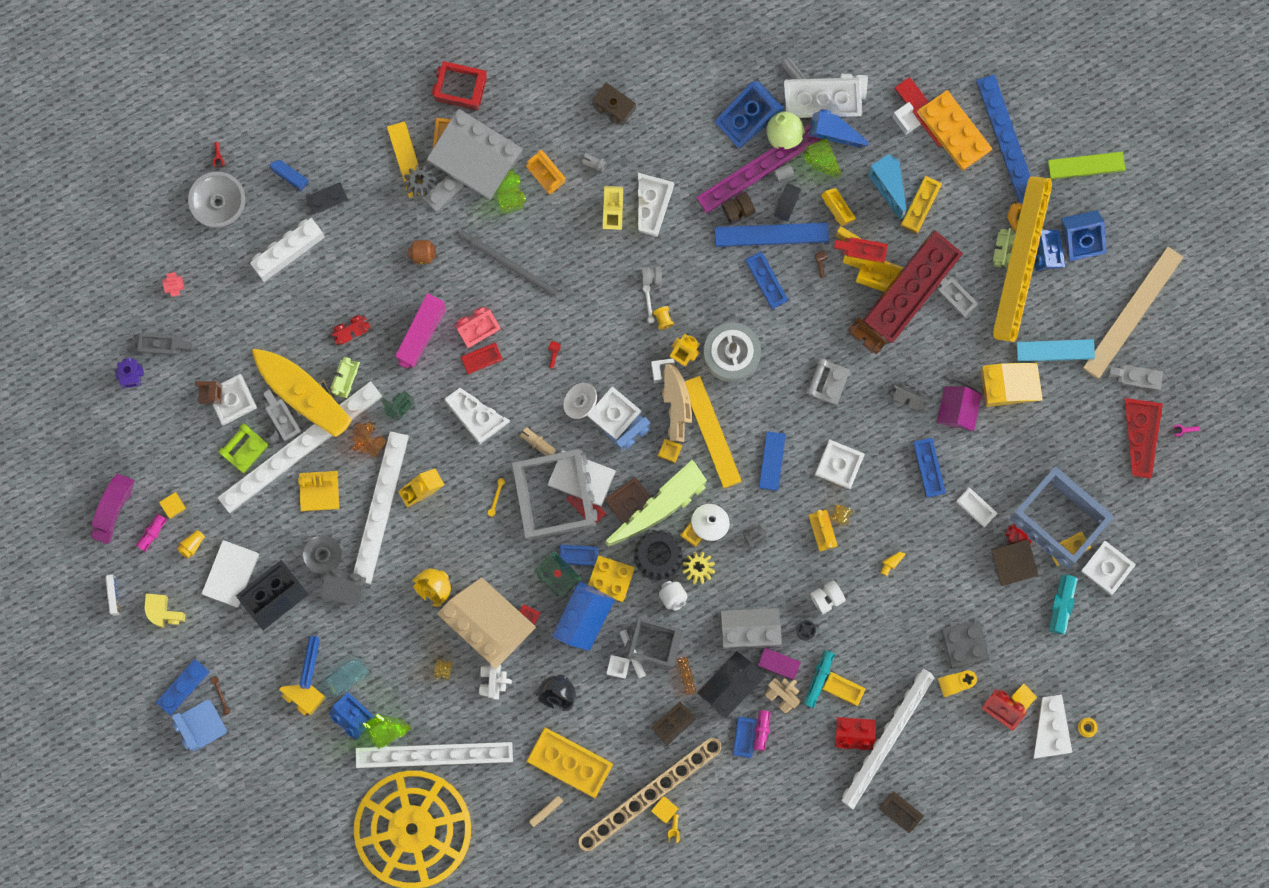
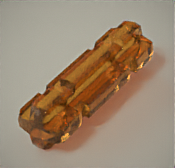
[677,657,696,695]

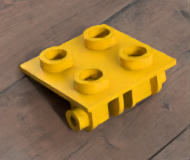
[298,471,339,511]
[588,555,635,602]

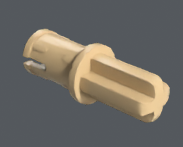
[520,427,556,456]

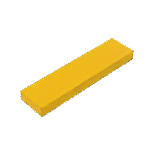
[387,121,426,198]

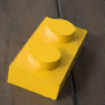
[821,188,856,226]

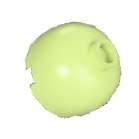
[766,111,805,149]

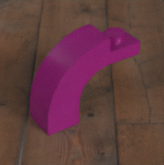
[91,473,135,544]

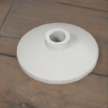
[564,383,597,419]
[691,504,729,541]

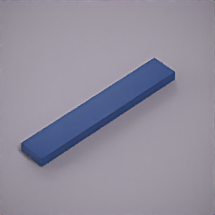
[715,223,829,247]

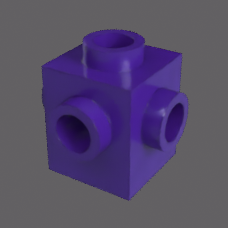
[115,358,144,389]

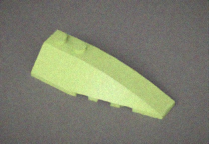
[605,460,707,547]

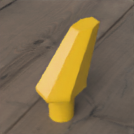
[880,552,906,576]

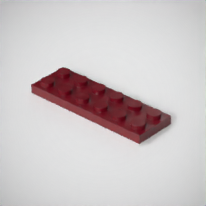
[863,229,963,343]

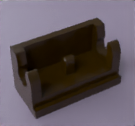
[651,702,695,746]
[879,791,924,834]

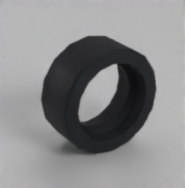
[774,183,801,222]

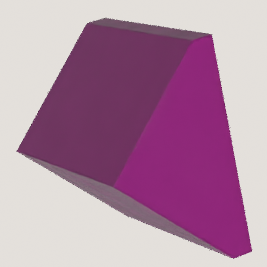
[937,386,982,431]

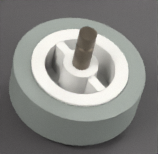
[703,322,761,382]

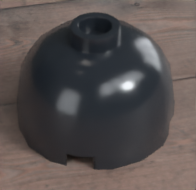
[536,675,576,711]

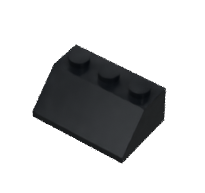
[236,560,309,631]
[697,651,766,720]

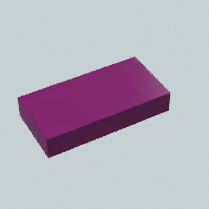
[758,648,801,680]

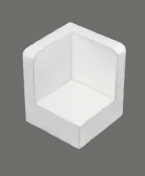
[893,102,920,135]
[651,359,675,383]

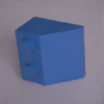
[1061,210,1107,261]

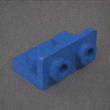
[1034,230,1065,271]
[329,692,376,740]

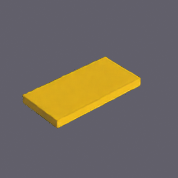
[526,727,613,798]

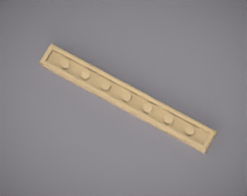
[1083,247,1183,379]

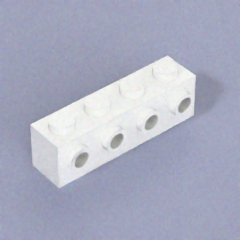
[250,218,325,282]

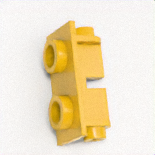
[808,510,838,552]

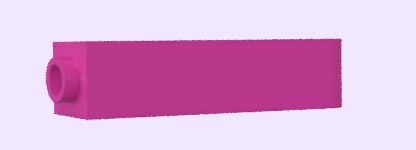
[395,293,446,369]

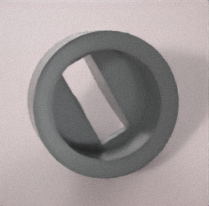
[263,428,280,445]

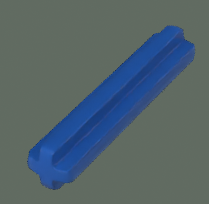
[299,636,320,689]

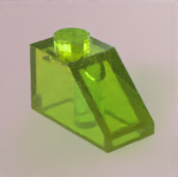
[803,139,841,178]

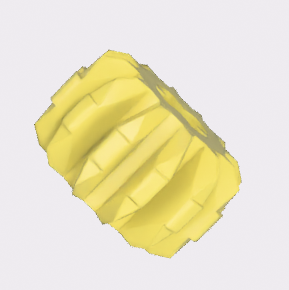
[683,552,715,584]

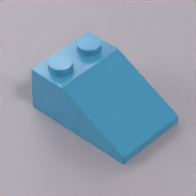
[868,153,906,221]

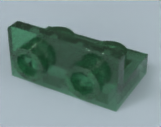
[381,390,414,420]

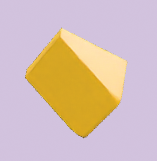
[1009,683,1037,710]

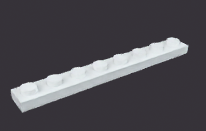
[353,431,409,584]
[842,668,934,809]
[356,742,513,768]

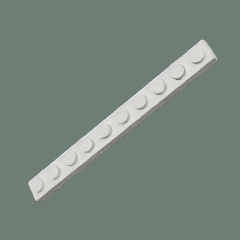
[218,381,382,513]

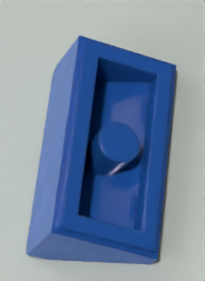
[270,160,309,191]

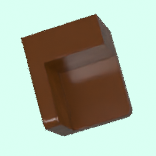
[195,381,223,404]

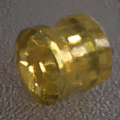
[830,505,853,526]
[434,659,453,681]

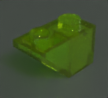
[496,169,526,214]
[362,714,411,749]

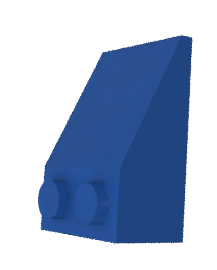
[714,81,785,148]

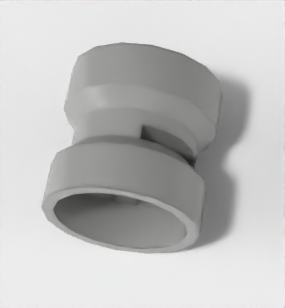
[642,266,662,286]

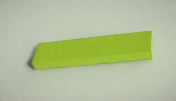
[1048,152,1126,180]

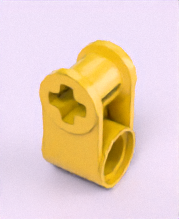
[938,670,977,697]

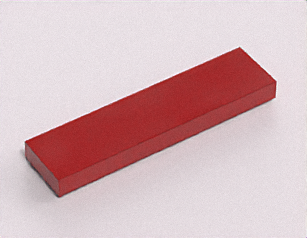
[894,77,942,148]

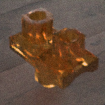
[352,421,386,458]

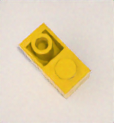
[398,469,444,508]
[279,685,326,715]

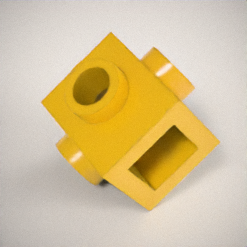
[670,333,700,367]

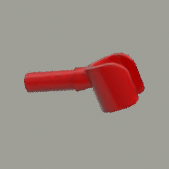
[213,142,225,167]
[548,341,561,369]

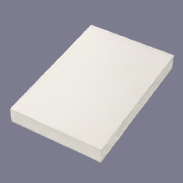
[548,450,616,506]
[202,540,259,608]

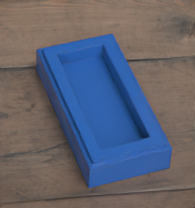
[559,544,599,566]
[733,716,757,758]

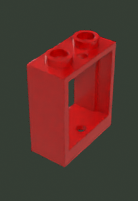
[432,61,487,111]

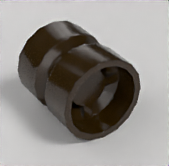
[721,191,756,225]

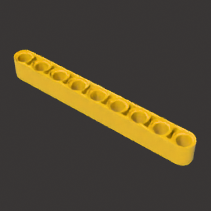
[993,176,1052,342]

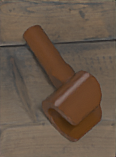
[815,250,827,278]

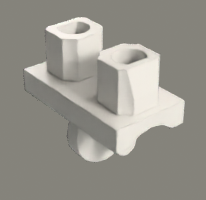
[479,665,512,700]

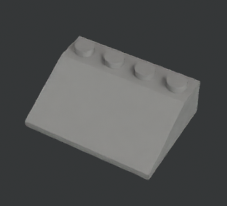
[427,109,523,201]

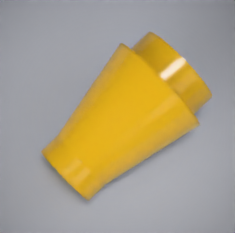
[177,530,205,559]

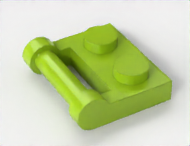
[218,423,269,474]

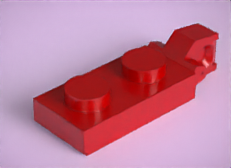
[833,237,888,264]

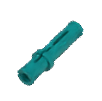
[802,650,836,709]

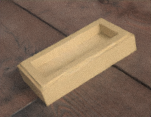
[529,796,564,828]

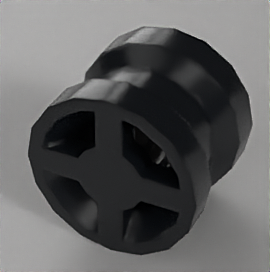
[796,620,816,641]

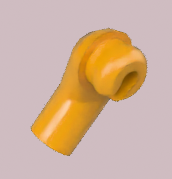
[1007,203,1022,232]

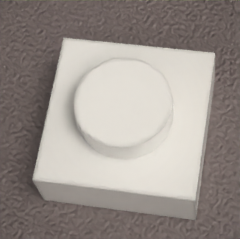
[607,655,630,679]

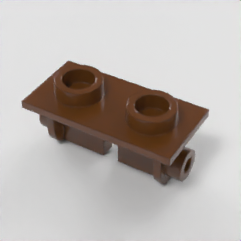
[847,317,887,355]

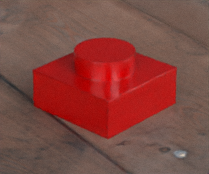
[519,604,541,626]

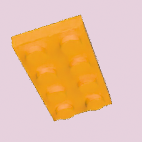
[917,90,993,171]

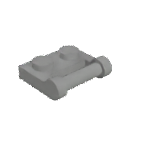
[805,358,850,406]

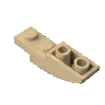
[662,364,692,442]

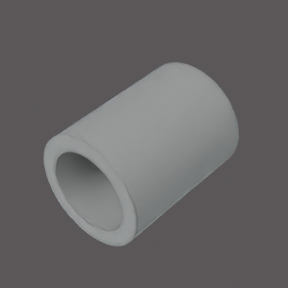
[774,164,795,182]

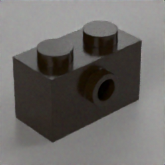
[592,82,636,126]

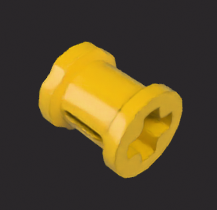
[652,306,674,330]

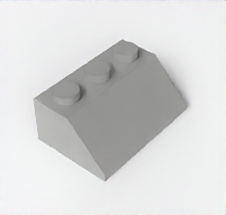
[721,608,782,650]

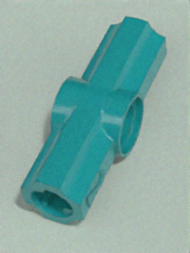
[1048,574,1078,635]

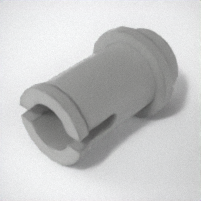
[582,153,607,173]

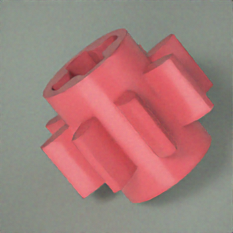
[162,272,184,297]

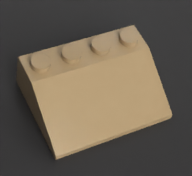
[437,577,536,669]

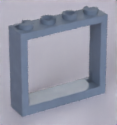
[1010,466,1114,570]

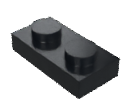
[306,182,348,215]

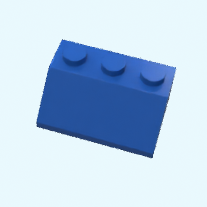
[552,582,615,651]

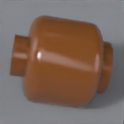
[408,240,436,265]

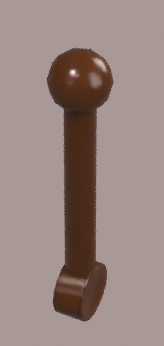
[211,676,230,715]

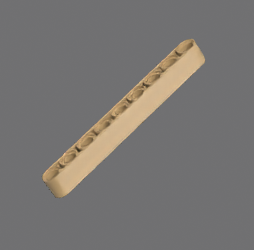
[579,738,721,852]

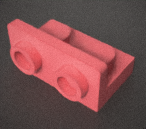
[454,306,501,348]

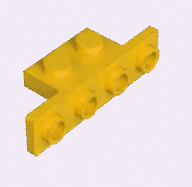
[843,255,904,292]

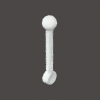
[643,285,655,323]

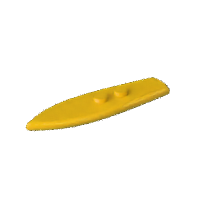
[252,349,352,437]

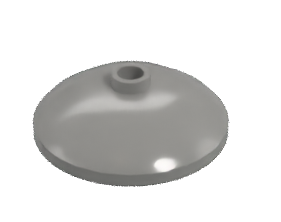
[188,172,246,228]

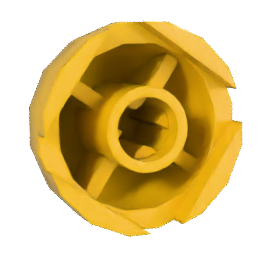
[412,568,451,607]

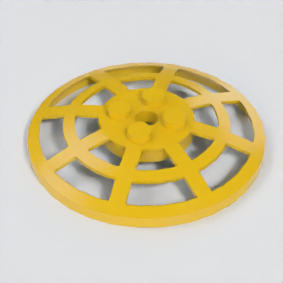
[354,771,471,888]

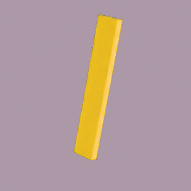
[685,376,742,489]

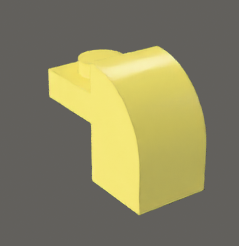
[603,186,623,230]
[145,594,186,628]

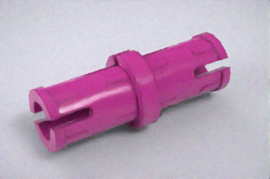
[135,513,167,552]
[753,710,771,751]

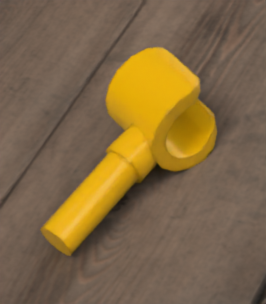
[668,814,680,843]

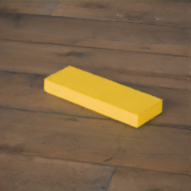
[900,176,942,234]

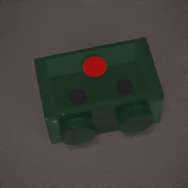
[534,552,582,598]

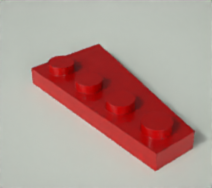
[1125,398,1163,479]

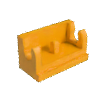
[526,149,566,195]

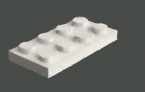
[784,78,862,118]

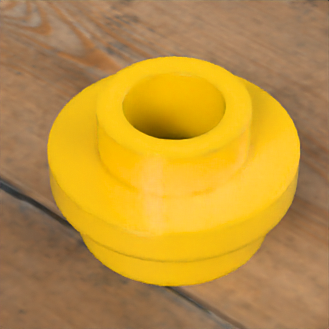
[1078,718,1098,737]

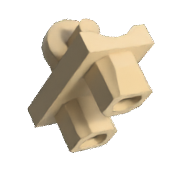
[765,678,801,713]

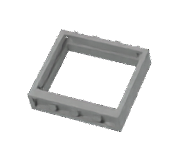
[512,449,598,540]

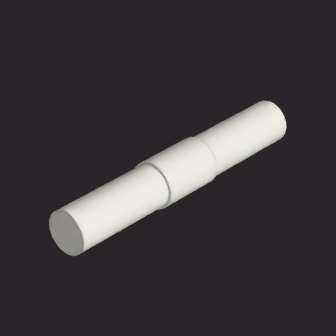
[619,630,646,679]

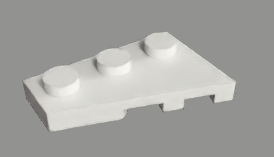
[638,173,675,237]
[444,388,510,445]
[1033,695,1072,759]

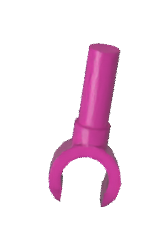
[1173,424,1200,437]

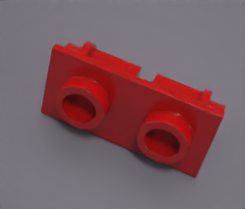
[330,314,371,345]

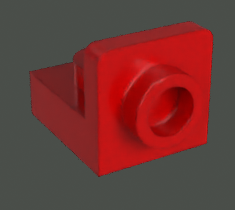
[1005,523,1032,545]

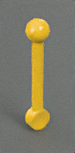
[488,478,505,517]

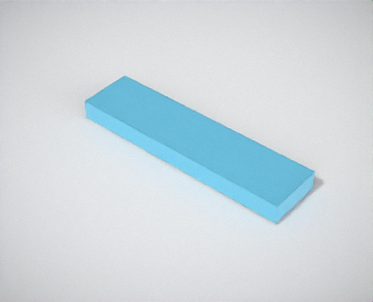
[1017,339,1095,362]

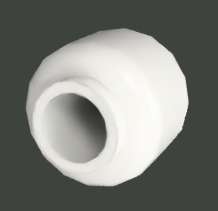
[659,581,687,611]

